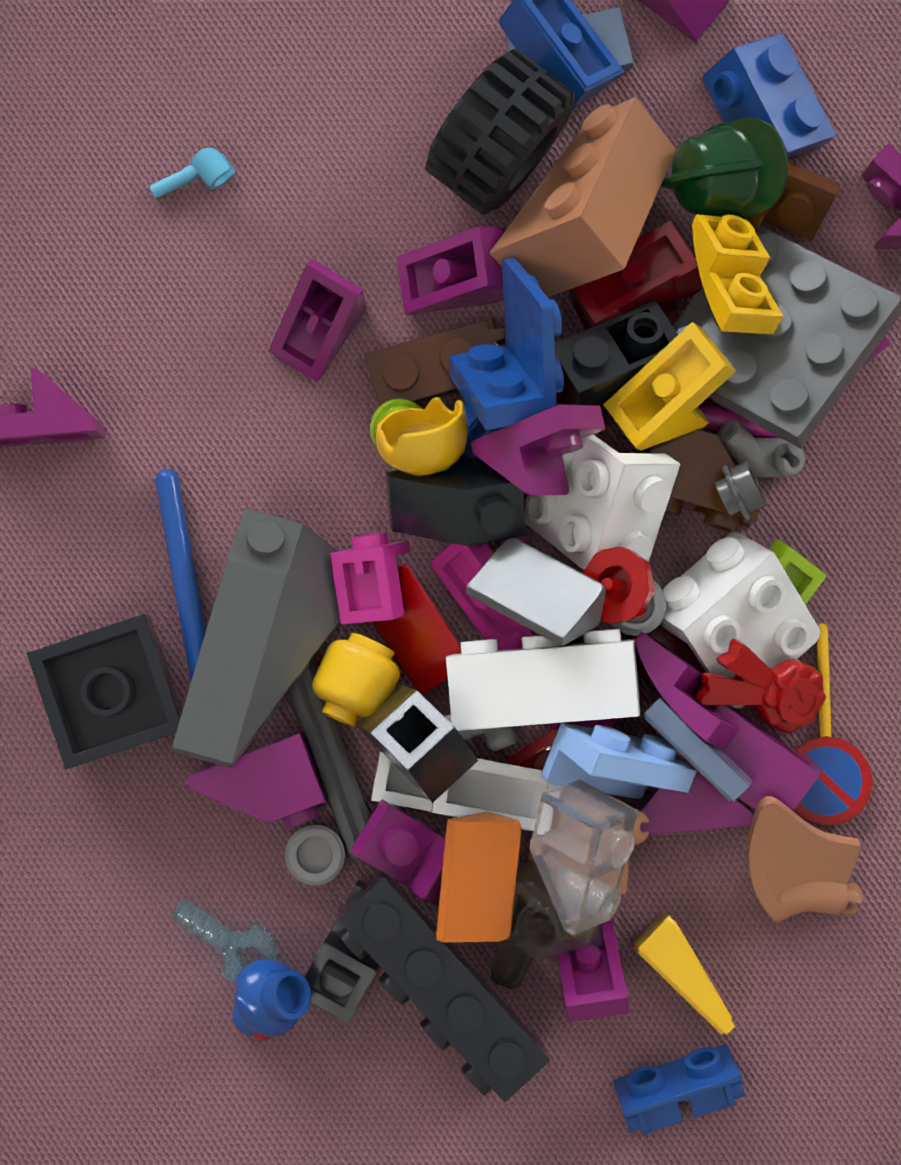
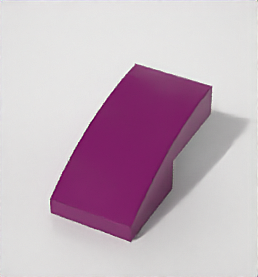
[635,631,739,750]

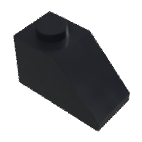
[386,457,526,546]

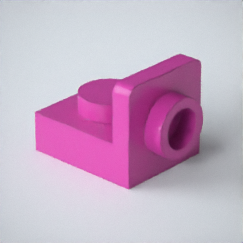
[330,532,410,625]

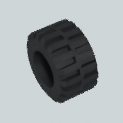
[425,48,575,215]

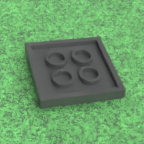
[673,226,901,449]

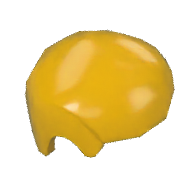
[376,397,468,476]

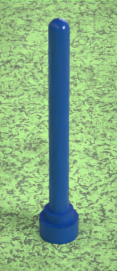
[155,469,206,681]

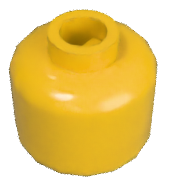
[312,633,400,727]

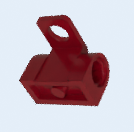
[568,220,703,330]

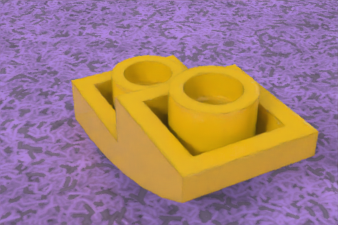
[692,214,783,335]

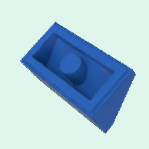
[499,0,624,110]

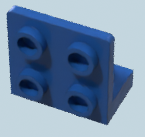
[449,257,564,430]

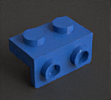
[702,33,836,158]

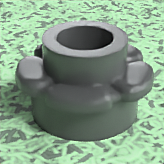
[715,461,767,519]

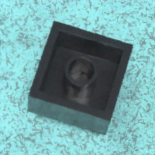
[27,614,182,770]

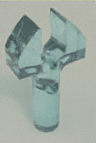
[172,900,279,984]

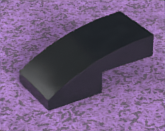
[305,880,380,1023]

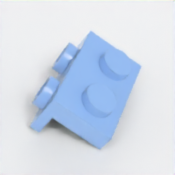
[541,722,697,799]

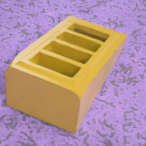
[632,911,735,1035]

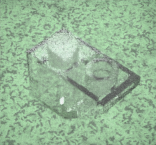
[529,779,638,936]

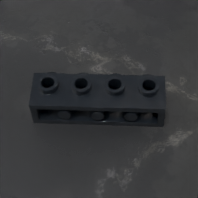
[337,871,551,1103]

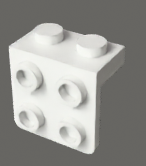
[524,435,680,570]
[659,532,820,709]

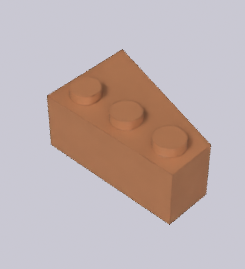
[489,97,676,297]

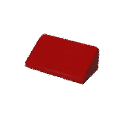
[373,563,461,696]

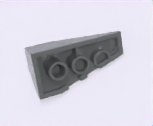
[172,508,341,768]

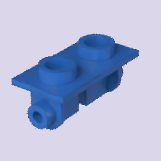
[613,1044,745,1135]

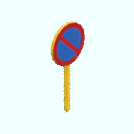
[794,623,873,826]

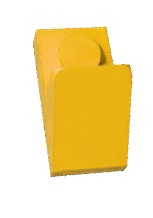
[603,322,736,451]

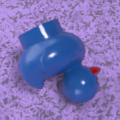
[232,959,311,1041]

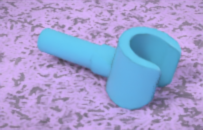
[150,148,235,198]

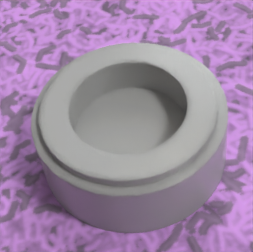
[285,824,346,885]

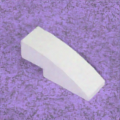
[371,751,561,835]

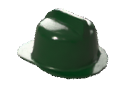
[661,118,788,218]

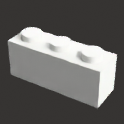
[446,629,641,731]

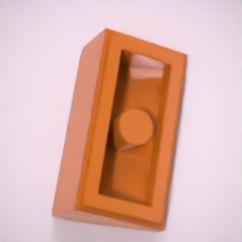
[436,811,522,943]

